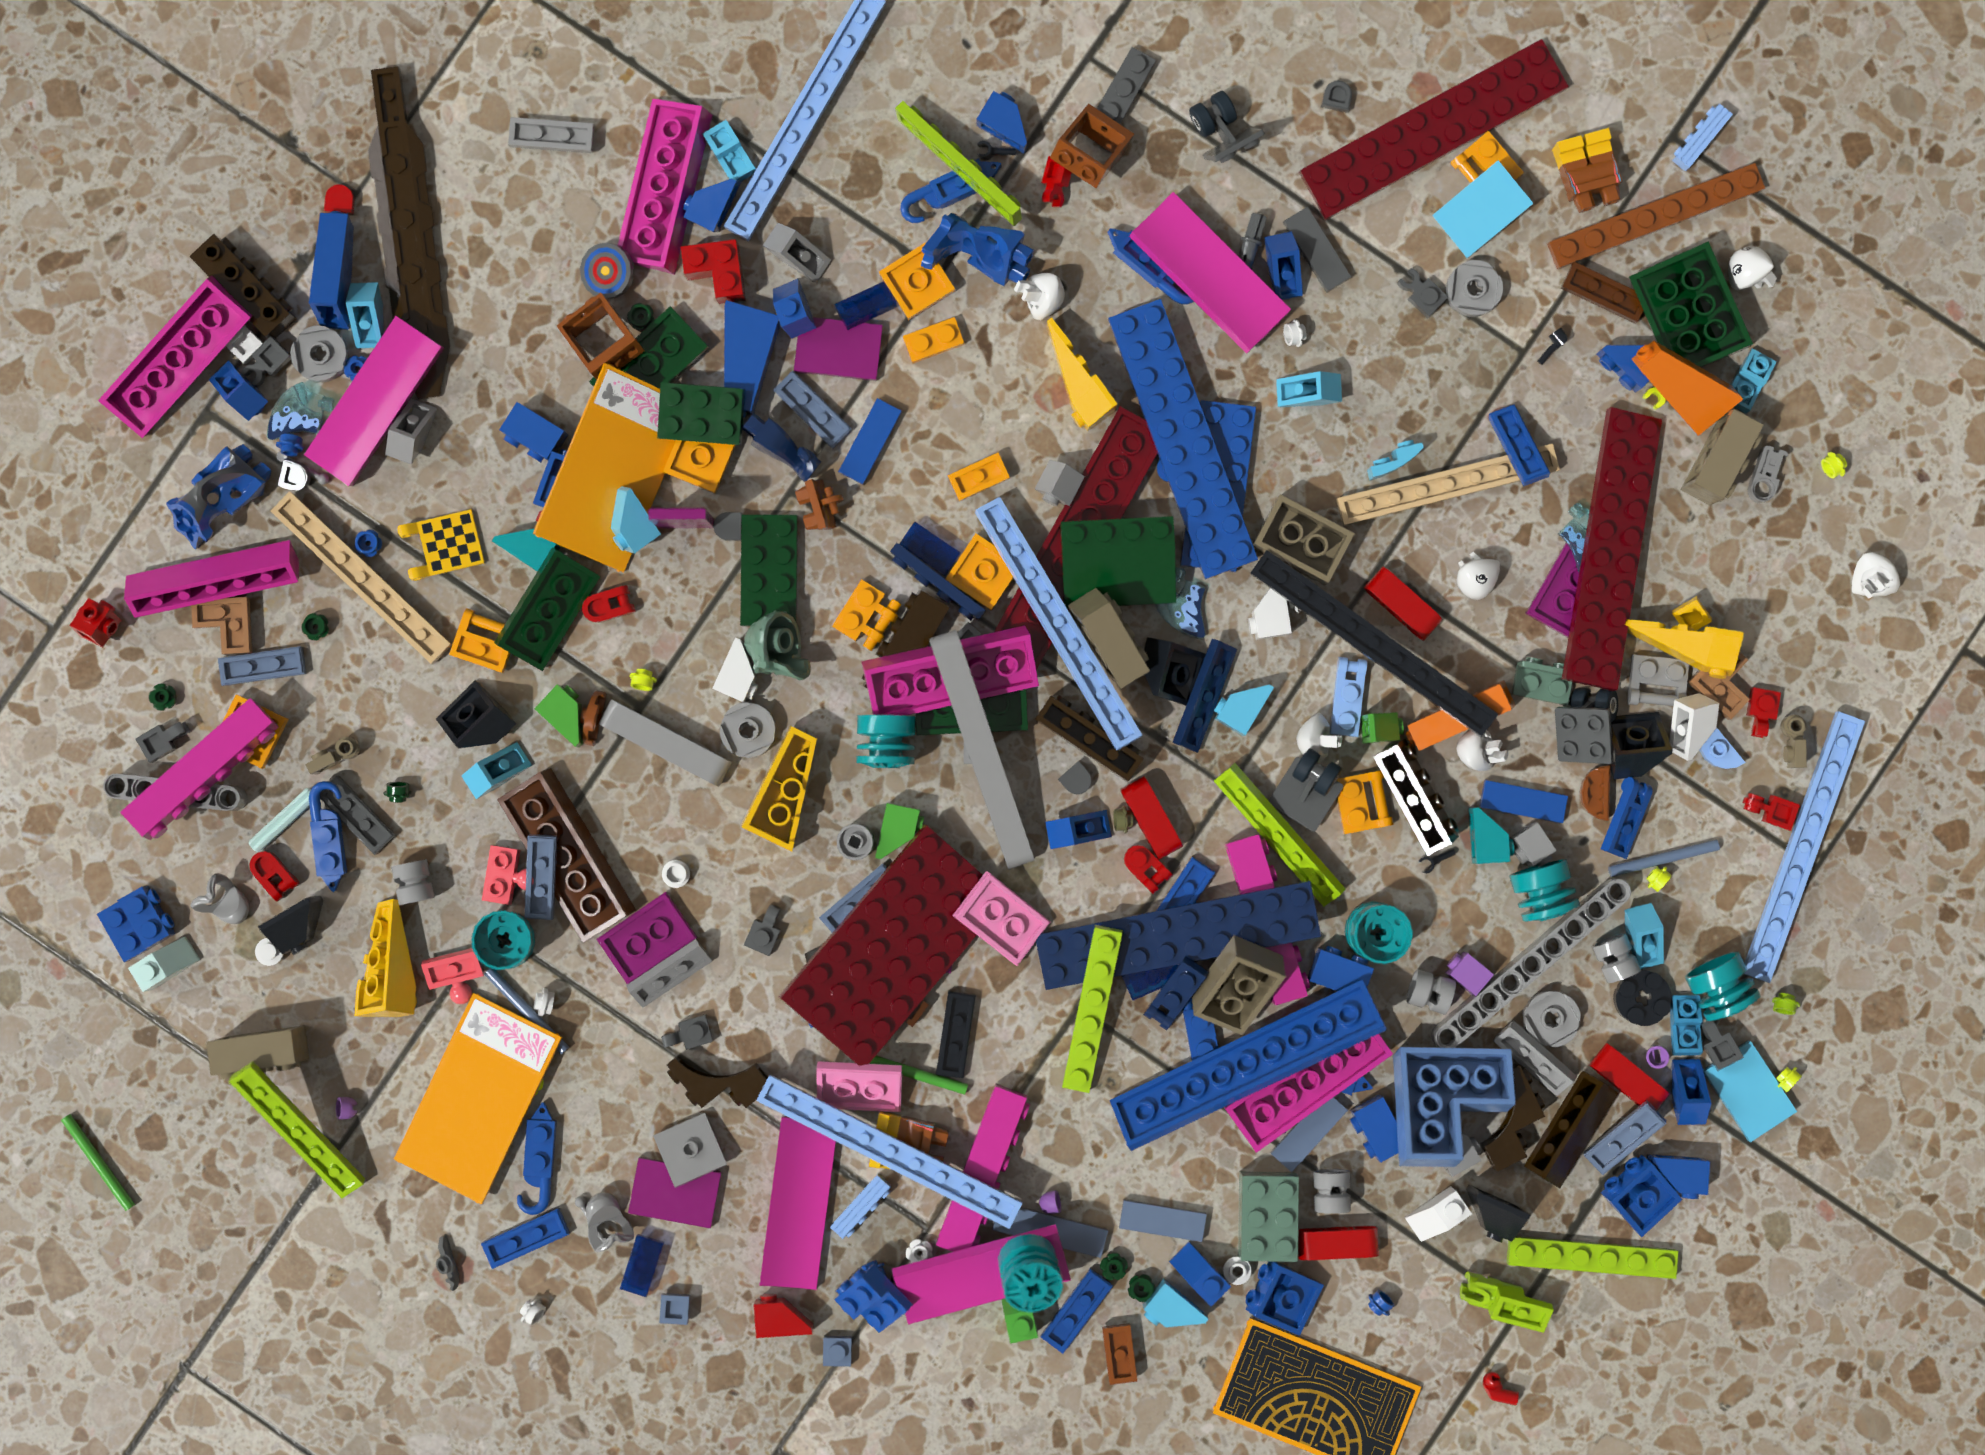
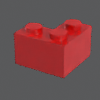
[680,239,746,304]

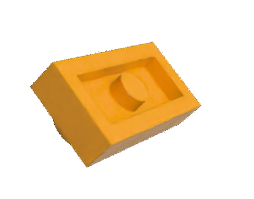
[903,317,964,364]
[948,453,1010,502]

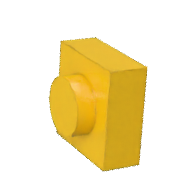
[1672,596,1712,631]

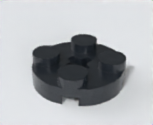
[1613,970,1672,1026]

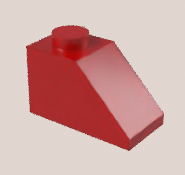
[754,1294,814,1338]

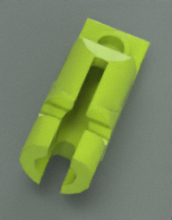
[1460,1271,1554,1333]

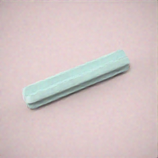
[248,788,311,852]

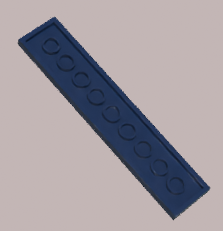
[1036,881,1322,990]

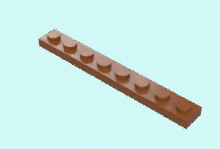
[1547,163,1765,270]

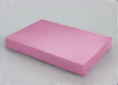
[953,871,1050,966]
[817,1061,902,1112]

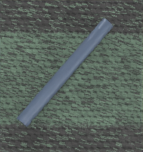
[1608,839,1720,877]
[484,968,569,1055]

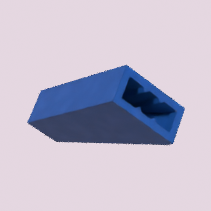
[309,211,354,330]
[724,300,781,418]

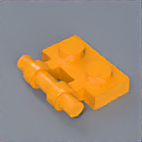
[832,579,902,651]

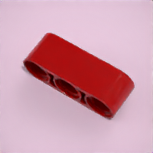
[1364,567,1443,641]
[1120,776,1183,860]
[1589,1043,1670,1110]
[1298,1226,1379,1260]

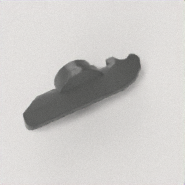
[436,1235,460,1291]

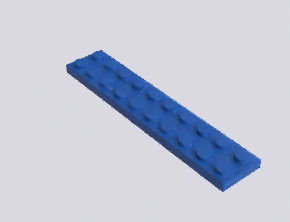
[1108,299,1258,580]
[1109,979,1387,1151]

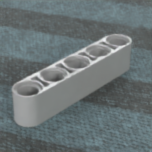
[598,699,732,787]
[103,773,247,811]

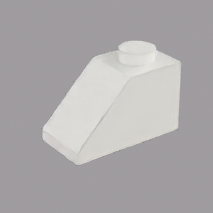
[1248,588,1292,640]
[712,638,759,702]
[1669,693,1719,761]
[1405,1186,1472,1242]

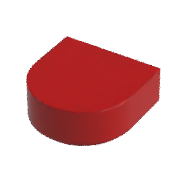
[324,184,355,215]

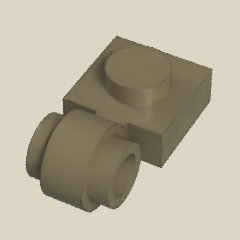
[1781,715,1807,768]
[305,737,360,775]

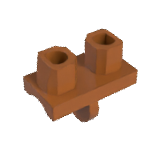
[795,479,844,530]

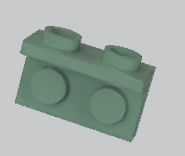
[1511,657,1572,706]

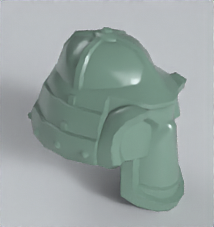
[743,610,811,681]

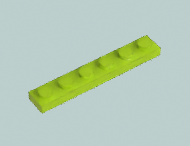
[895,101,1022,226]
[1214,763,1346,907]
[1062,925,1123,1093]
[229,1061,365,1199]
[1507,1236,1678,1279]

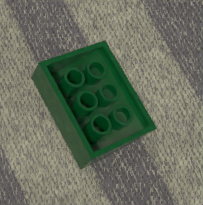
[1629,241,1753,368]
[1060,516,1176,609]

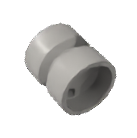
[837,824,875,860]
[391,859,435,905]
[1592,933,1642,983]
[1406,968,1456,1015]
[1313,1169,1351,1214]

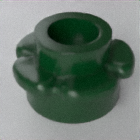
[627,303,654,330]
[302,613,329,641]
[149,683,177,711]
[383,782,412,803]
[1100,1253,1128,1280]
[1128,1274,1155,1302]

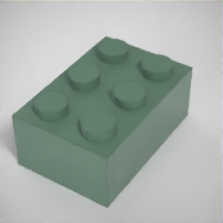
[1238,1171,1299,1262]

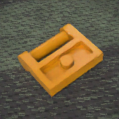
[1450,131,1524,183]
[449,608,511,673]
[1336,770,1394,834]

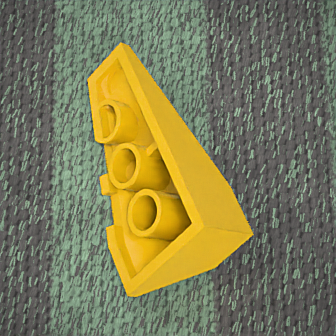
[1047,318,1117,431]
[1625,619,1744,679]
[354,899,417,1017]

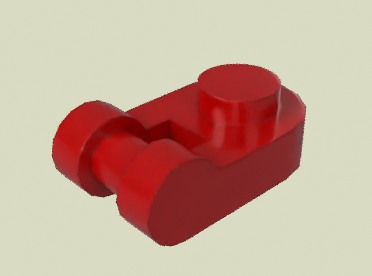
[582,585,636,623]
[1124,845,1173,895]
[249,851,300,902]

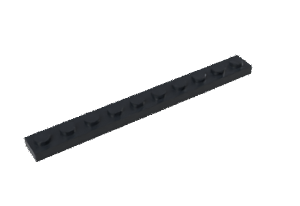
[1250,550,1498,737]

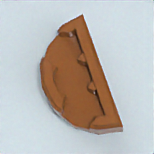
[580,690,607,746]
[1579,765,1610,821]

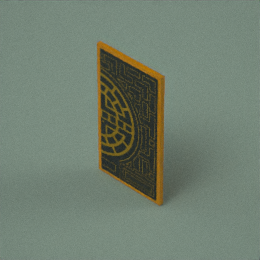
[1213,1318,1421,1455]

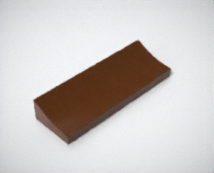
[497,768,637,943]

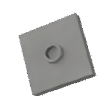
[653,1113,727,1188]

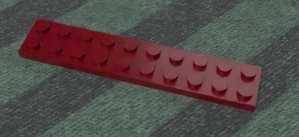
[1299,39,1569,221]
[994,406,1157,670]
[1561,407,1662,691]

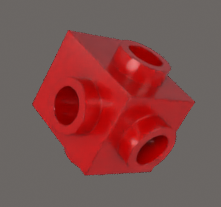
[69,598,122,648]

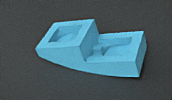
[703,120,756,181]

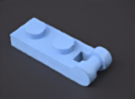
[1330,657,1367,737]

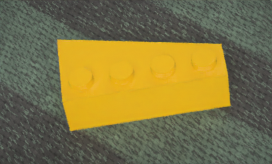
[741,725,817,852]

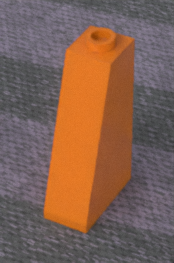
[1632,340,1743,436]
[1406,680,1516,751]

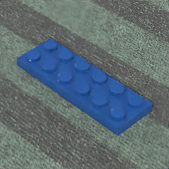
[1180,400,1256,573]

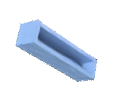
[1672,104,1733,171]
[830,1173,891,1239]

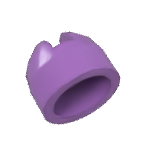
[1646,1045,1669,1069]
[336,1097,358,1120]
[1039,1190,1061,1214]

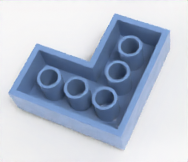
[1393,1047,1515,1167]

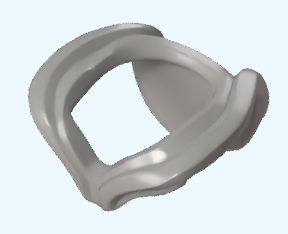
[190,873,249,924]
[586,1192,634,1252]

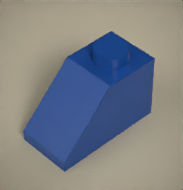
[976,91,1027,154]
[683,179,742,232]
[1265,231,1303,300]
[773,278,817,339]
[209,360,268,421]
[1045,810,1112,849]
[1671,1059,1712,1125]
[1647,1154,1710,1199]
[1169,1241,1231,1307]

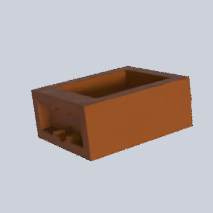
[1050,103,1134,188]
[557,292,645,380]

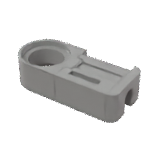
[1748,445,1788,503]

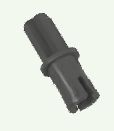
[1238,213,1267,270]

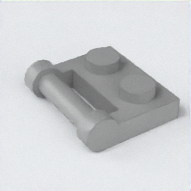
[1627,654,1689,706]

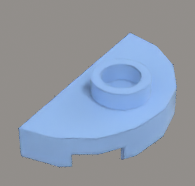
[1699,727,1746,769]

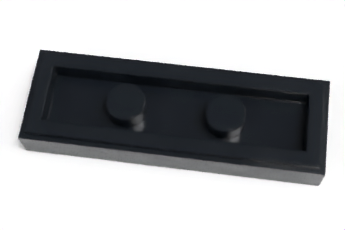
[936,991,976,1078]

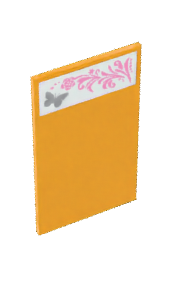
[533,363,676,573]
[394,993,563,1204]

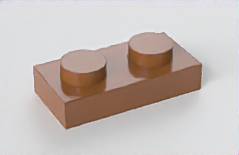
[1102,1323,1137,1385]

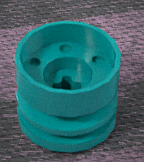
[856,715,915,768]
[1509,859,1580,922]
[1344,901,1413,964]
[471,911,536,970]
[1685,952,1761,1021]
[998,1234,1063,1312]

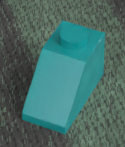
[492,529,561,571]
[1468,808,1514,864]

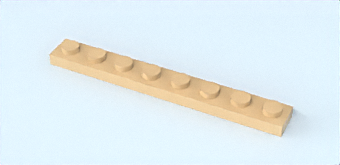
[1336,443,1560,526]
[271,491,452,664]

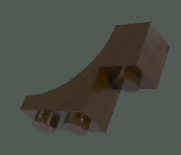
[667,1056,768,1108]
[1480,1063,1545,1172]

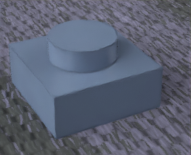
[659,1293,690,1325]
[823,1336,852,1367]

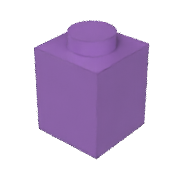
[1446,952,1494,996]

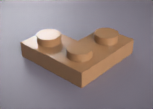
[191,597,252,655]
[1688,652,1750,720]

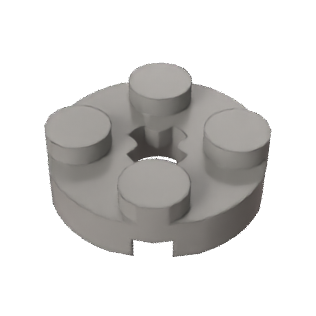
[1446,260,1503,317]
[290,326,349,383]
[720,702,776,758]
[1522,991,1581,1047]

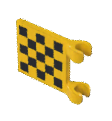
[397,509,485,581]

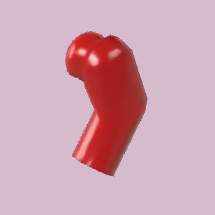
[1483,1372,1519,1406]

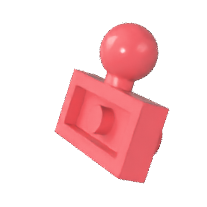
[482,845,534,905]
[421,948,484,1004]

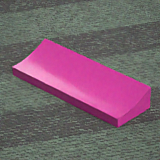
[618,98,713,275]
[1129,192,1291,354]
[98,275,252,438]
[304,316,444,486]
[861,626,1039,716]
[1224,1034,1393,1153]
[759,1114,836,1290]
[892,1224,1071,1325]

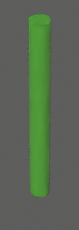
[869,1056,968,1095]
[61,1114,135,1211]

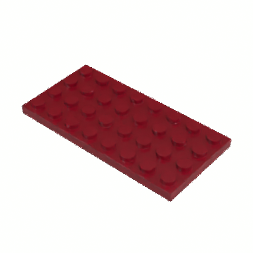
[778,824,983,1066]

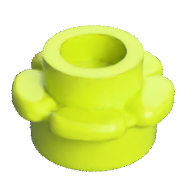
[1821,452,1847,479]
[629,669,657,691]
[1646,866,1672,892]
[1776,1067,1802,1092]

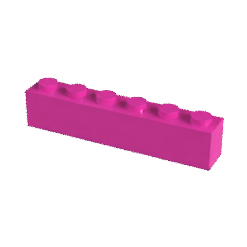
[124,540,299,618]
[120,698,279,840]
[1225,834,1310,1006]
[936,1084,1030,1252]

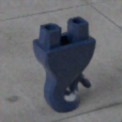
[742,413,822,482]

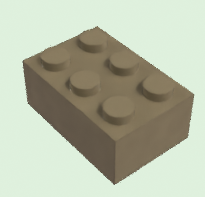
[1680,409,1764,506]
[1253,494,1355,586]
[1068,588,1150,689]
[1192,935,1286,1035]
[206,1025,309,1080]

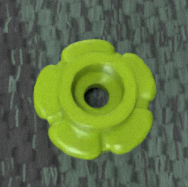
[1772,993,1800,1015]

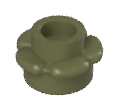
[1113,806,1133,833]

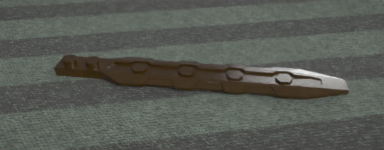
[368,66,450,400]

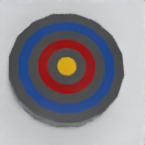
[580,243,634,299]

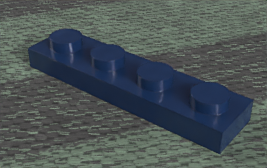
[890,543,986,621]
[1172,639,1237,753]

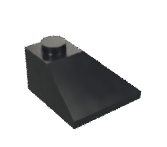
[1144,637,1206,706]
[436,680,516,749]
[1609,712,1673,779]
[258,896,324,956]
[1466,1184,1530,1243]

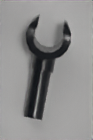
[977,141,1016,161]
[1537,328,1567,365]
[1418,848,1456,874]

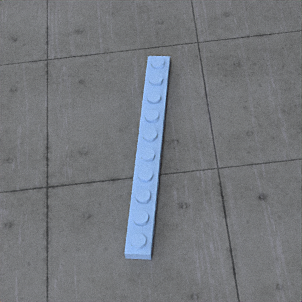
[724,0,886,242]
[975,497,1142,751]
[1744,711,1865,983]
[757,1074,1022,1229]

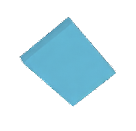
[1432,160,1534,258]
[1703,1040,1797,1142]

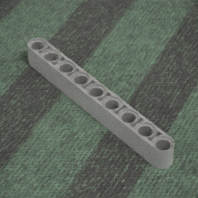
[929,630,1035,870]
[1431,879,1631,1048]

